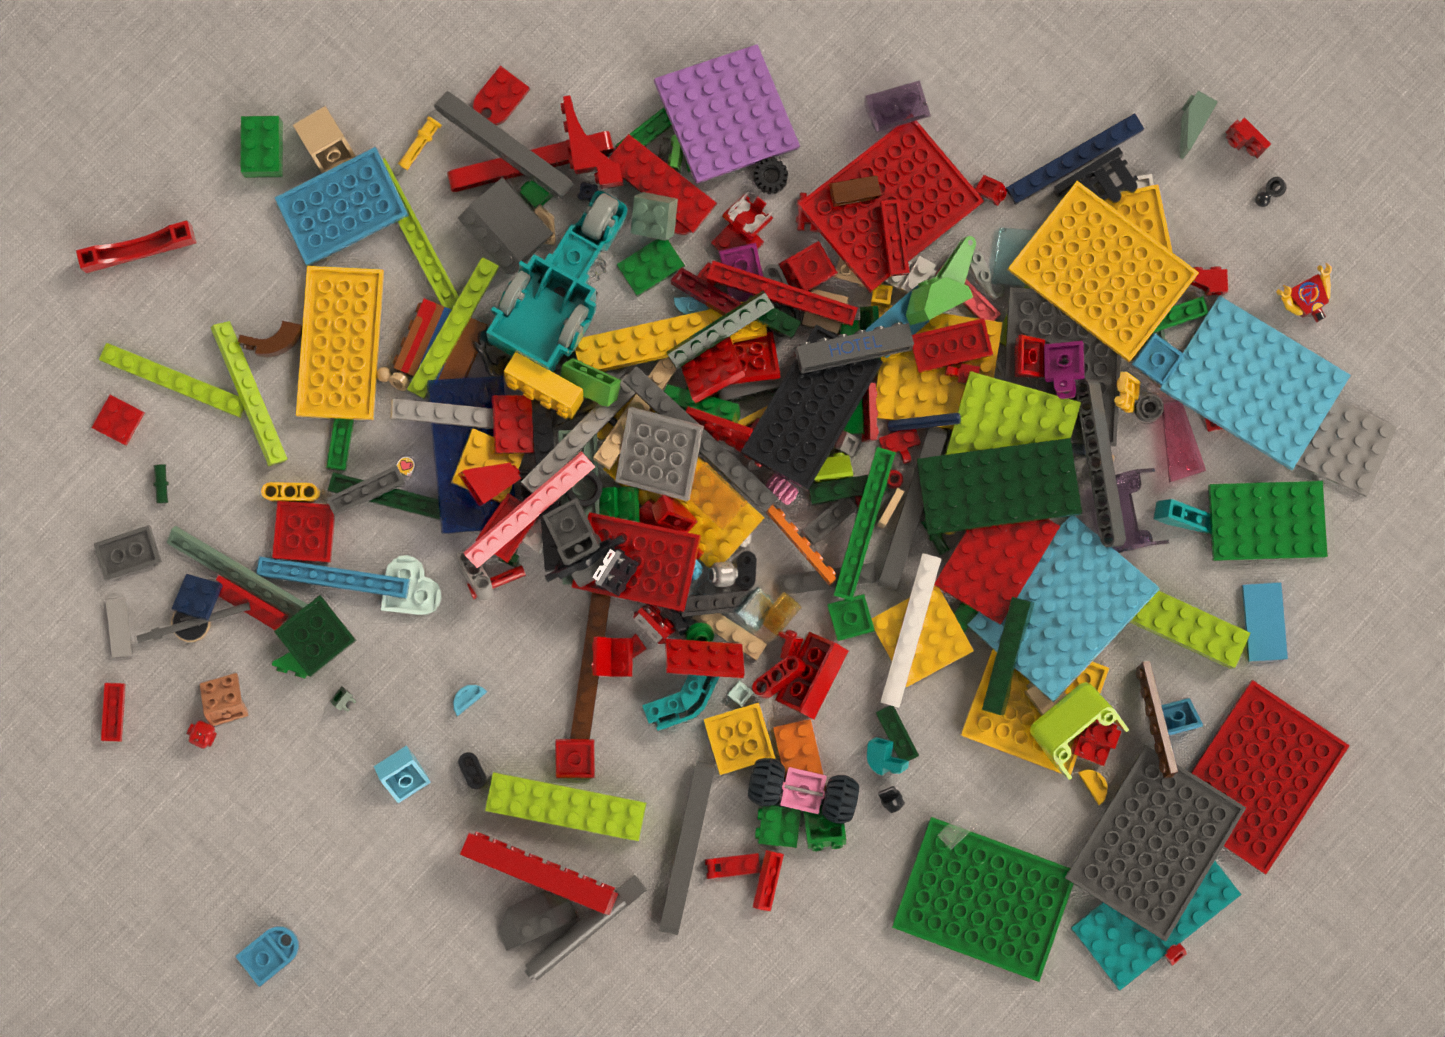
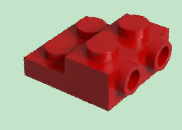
[1225,117,1271,159]
[1071,719,1121,766]

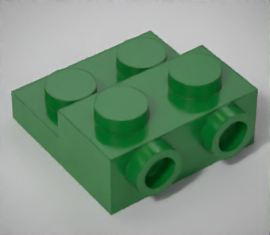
[599,486,639,522]
[755,805,801,848]
[803,805,847,852]

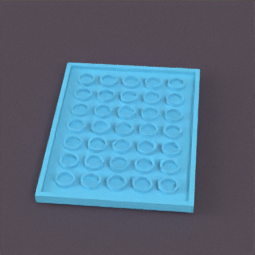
[1160,296,1351,470]
[968,516,1160,702]

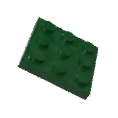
[274,595,357,677]

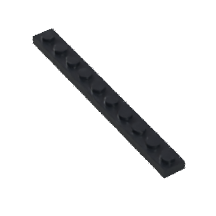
[531,399,563,572]

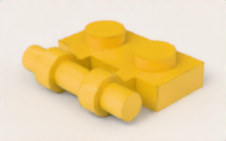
[1114,372,1141,413]

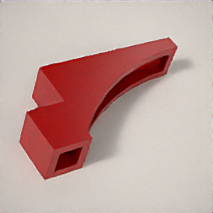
[560,95,624,189]

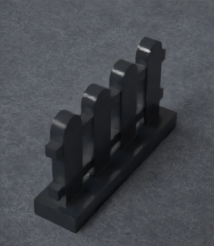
[1053,147,1138,203]

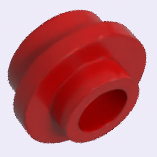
[887,470,903,489]

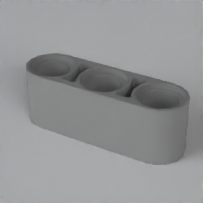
[457,549,494,600]

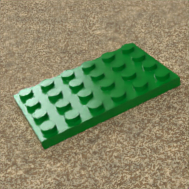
[1208,481,1328,561]

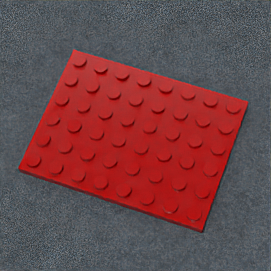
[797,115,984,293]
[1190,680,1350,875]

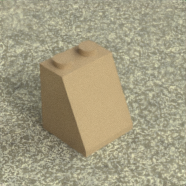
[293,106,356,173]

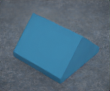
[1161,698,1203,735]

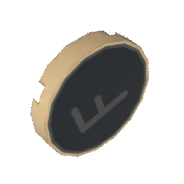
[171,612,211,642]

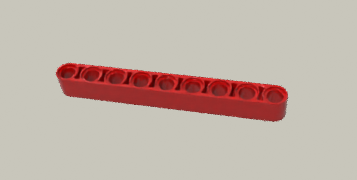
[447,131,614,192]

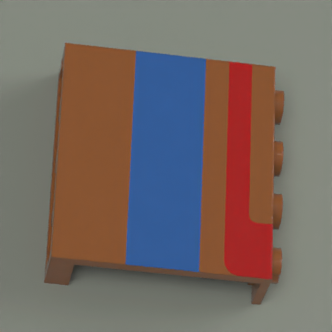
[393,298,489,397]

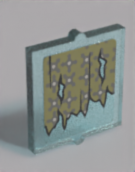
[736,587,778,631]

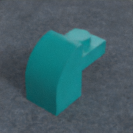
[867,737,909,776]

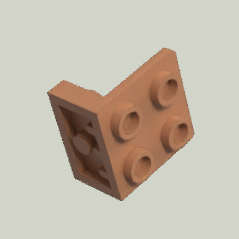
[200,673,249,726]

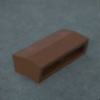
[829,175,881,207]

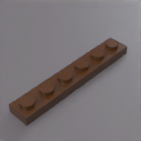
[1136,661,1178,778]

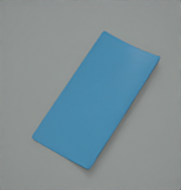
[865,285,929,358]

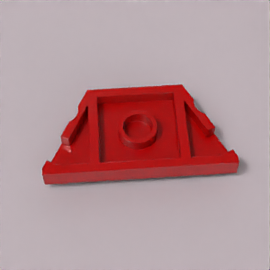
[685,406,753,448]

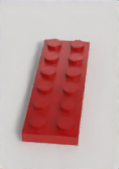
[609,134,717,234]

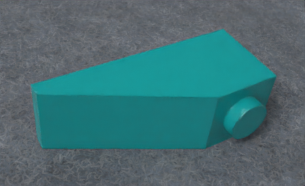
[1153,499,1211,534]

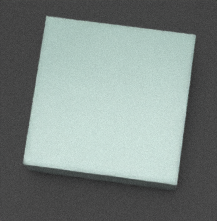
[727,680,754,707]

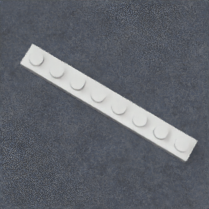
[881,553,941,708]

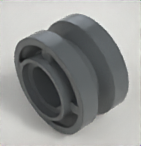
[1135,394,1164,423]

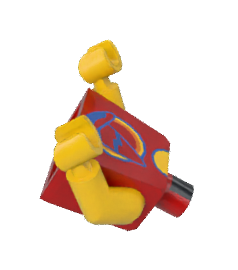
[1276,263,1332,323]

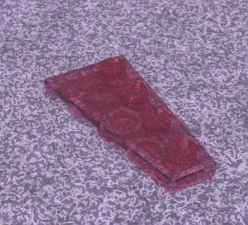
[1162,400,1206,483]

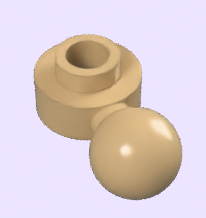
[377,367,410,391]

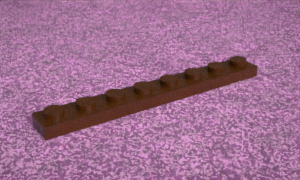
[570,592,611,739]

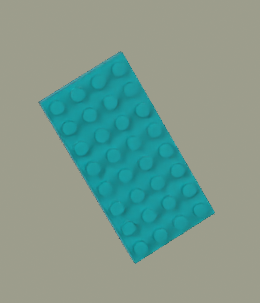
[1070,861,1242,991]

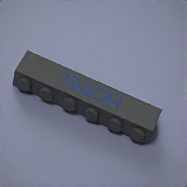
[795,322,914,374]

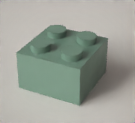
[631,192,678,241]

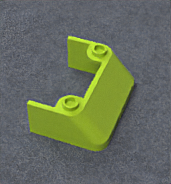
[1030,682,1129,780]

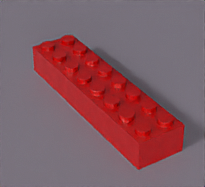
[460,831,619,915]

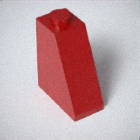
[458,463,521,506]

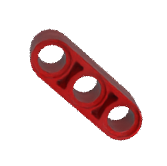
[752,655,805,698]

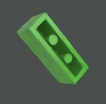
[560,358,621,407]

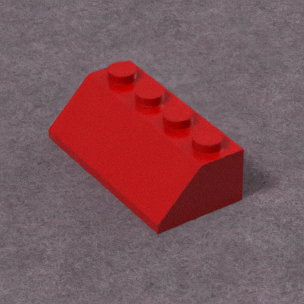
[775,632,849,720]

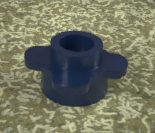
[577,182,598,202]

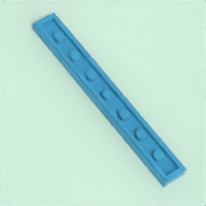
[256,556,410,599]

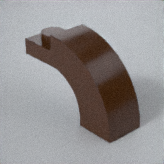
[238,321,303,357]

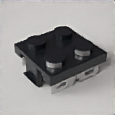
[593,549,639,596]

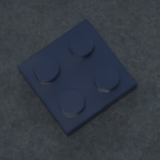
[171,574,223,621]

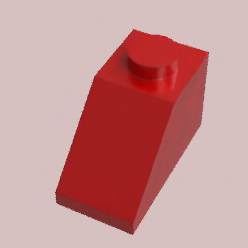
[651,495,698,532]

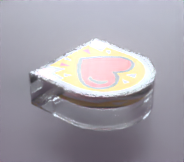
[395,456,416,478]

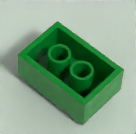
[241,116,283,178]

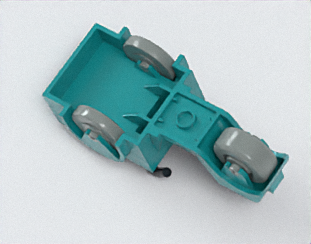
[486,191,628,372]

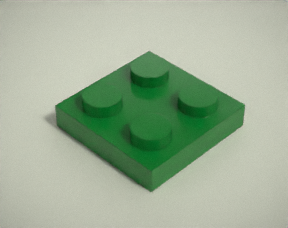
[827,594,875,642]

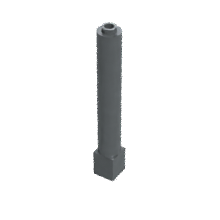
[525,875,647,980]

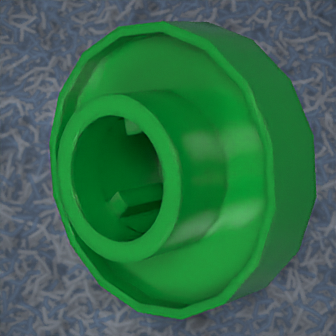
[685,623,714,642]

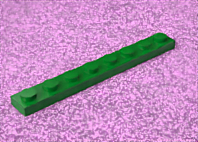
[833,447,896,601]

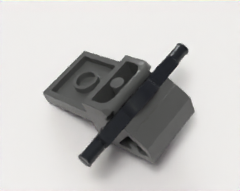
[543,498,626,587]

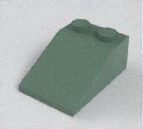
[1180,91,1218,159]

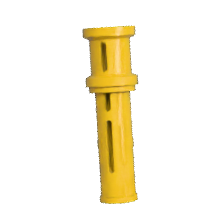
[398,116,442,171]

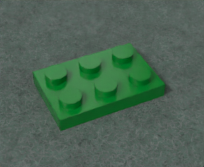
[617,239,685,297]

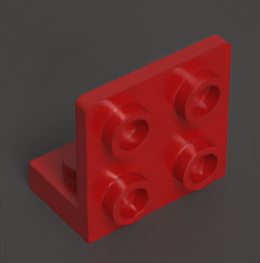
[592,637,633,677]

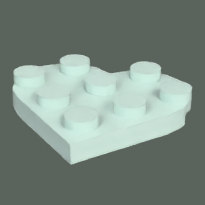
[381,555,442,615]

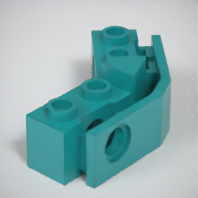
[642,675,720,731]

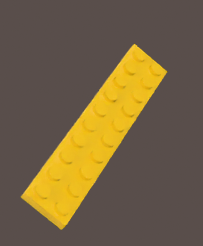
[575,302,767,372]

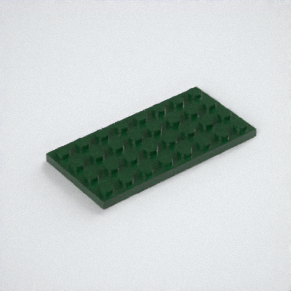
[917,438,1082,535]

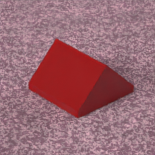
[1015,335,1045,378]

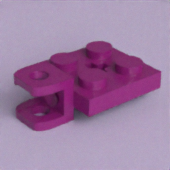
[1044,341,1085,399]

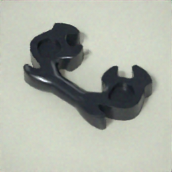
[472,329,511,376]

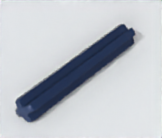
[887,413,961,432]

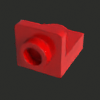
[975,175,1007,206]
[778,629,803,659]

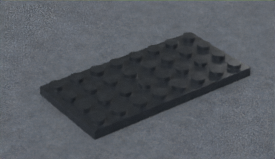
[741,324,883,491]

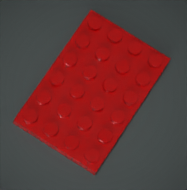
[571,512,701,612]
[934,519,1060,625]

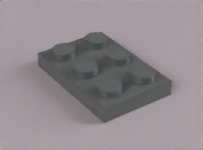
[94,525,162,580]

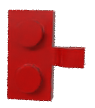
[878,429,921,464]

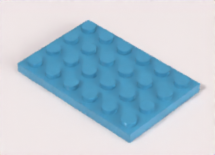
[275,147,409,266]

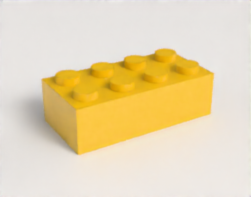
[504,352,584,419]

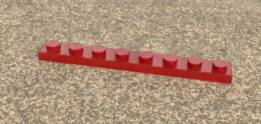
[707,261,858,327]

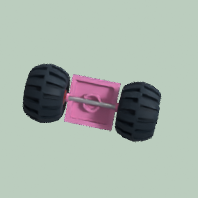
[748,758,859,823]

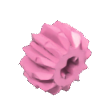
[765,474,798,505]

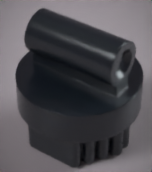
[878,786,905,813]

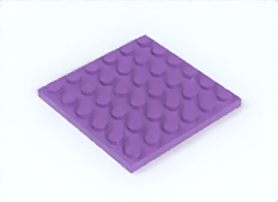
[654,44,800,184]

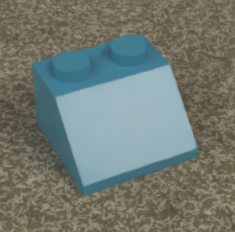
[374,745,431,803]

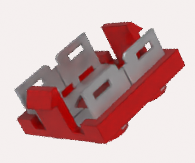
[722,192,773,240]
[633,604,676,644]

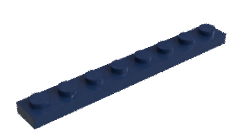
[1006,113,1145,205]

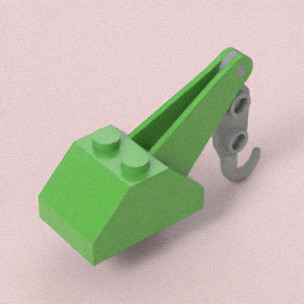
[906,236,1005,325]

